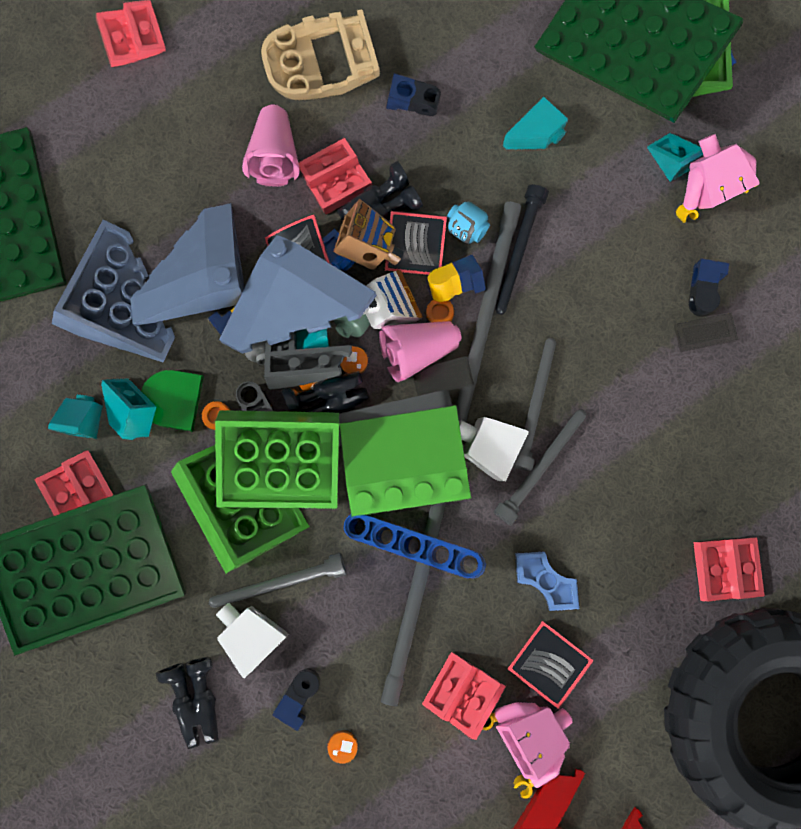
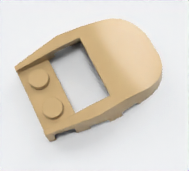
[261,10,380,100]

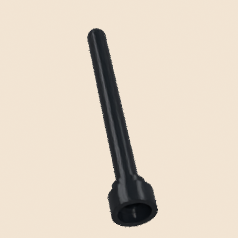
[495,184,549,315]

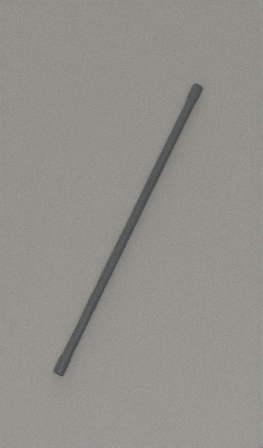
[380,202,521,707]

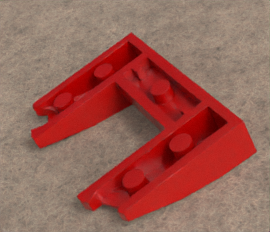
[513,769,643,829]

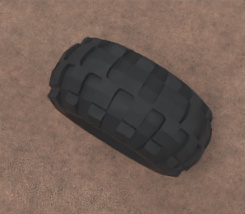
[664,609,801,829]

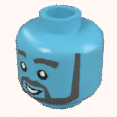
[447,201,490,244]

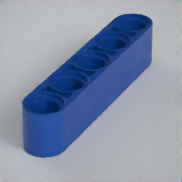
[344,515,486,579]

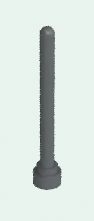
[513,338,556,471]
[493,409,586,526]
[209,553,347,608]

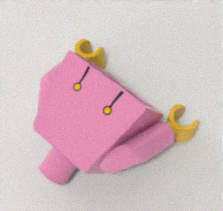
[676,134,760,223]
[483,702,572,799]

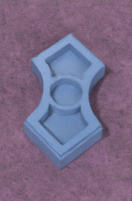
[515,552,579,611]

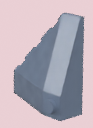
[130,203,245,326]
[52,220,175,362]
[219,235,377,354]

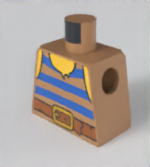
[333,199,404,269]

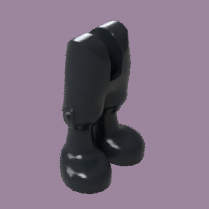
[337,161,423,221]
[282,371,370,414]
[156,657,219,749]

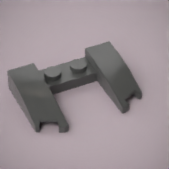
[264,331,352,389]

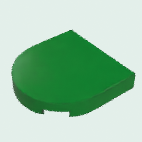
[141,370,204,432]

